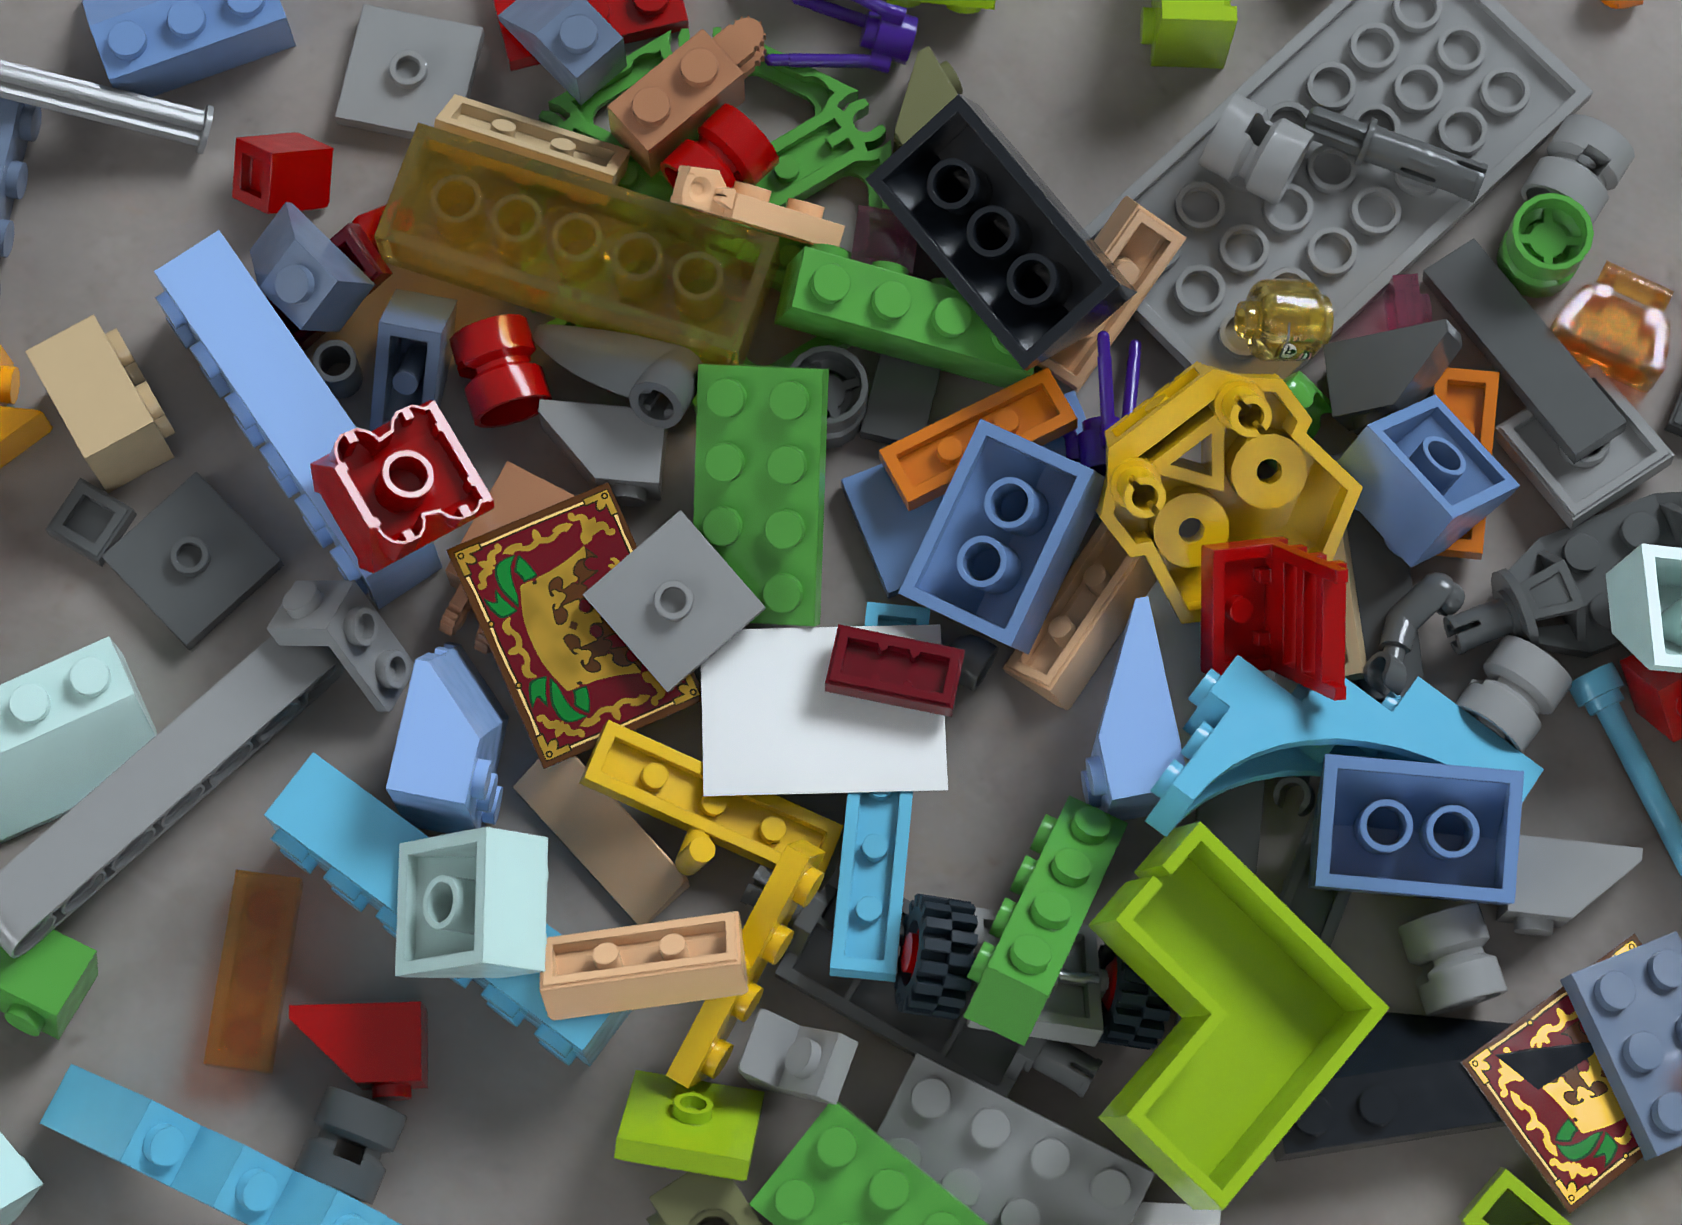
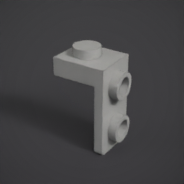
[267,580,414,712]

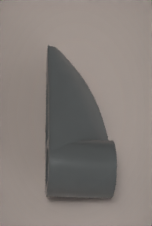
[533,324,703,428]

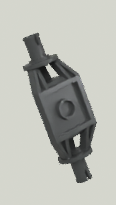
[1443,492,1682,658]

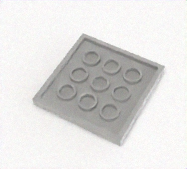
[877,1053,1155,1225]

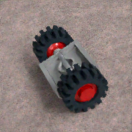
[894,894,1171,1050]

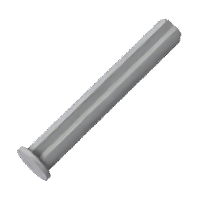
[0,60,214,154]

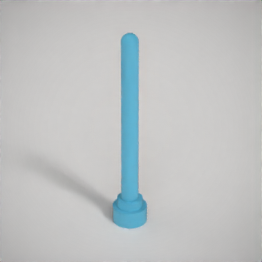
[1569,662,1682,878]

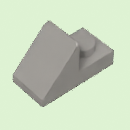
[738,1008,859,1105]

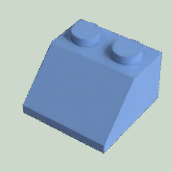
[1337,394,1520,567]

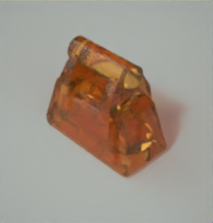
[1550,260,1674,393]

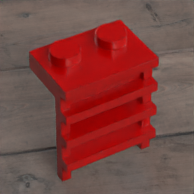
[1200,536,1348,701]

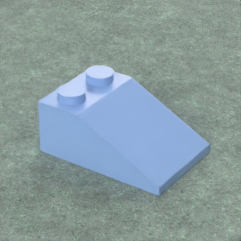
[1081,596,1185,821]

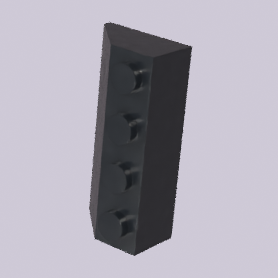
[865,94,1137,371]

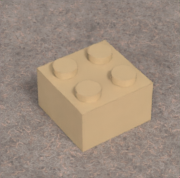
[25,314,175,493]

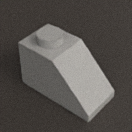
[538,399,668,507]
[1496,835,1643,936]

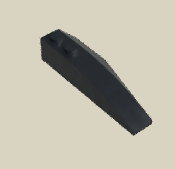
[1273,1012,1594,1162]

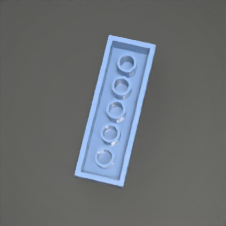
[154,230,443,609]

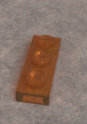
[203,870,304,1075]

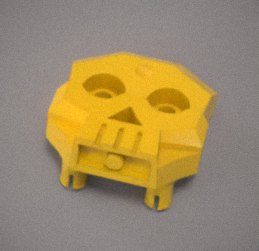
[1095,361,1363,624]

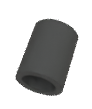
[312,340,363,399]

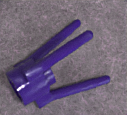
[765,0,918,74]
[1052,331,1142,476]

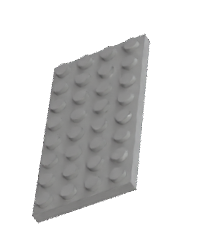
[1084,0,1593,379]

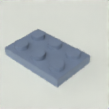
[1560,931,1682,1161]

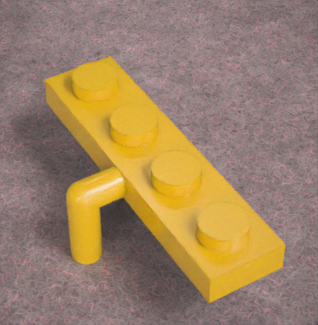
[579,720,844,876]
[666,839,826,1088]

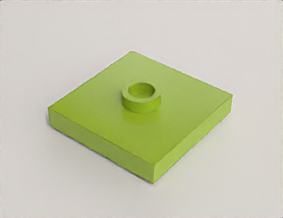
[614,1070,765,1181]

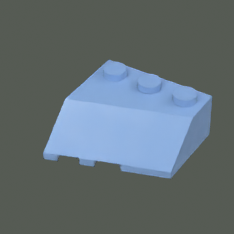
[386,642,509,834]

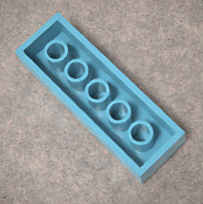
[264,752,632,1067]

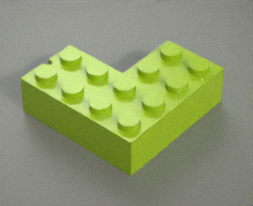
[1088,821,1390,1210]

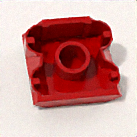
[310,400,494,573]

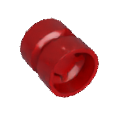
[660,103,779,223]
[449,314,552,428]

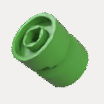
[1496,193,1594,298]

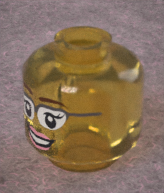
[1234,279,1334,361]

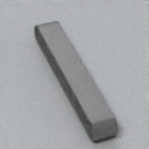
[0,636,345,959]

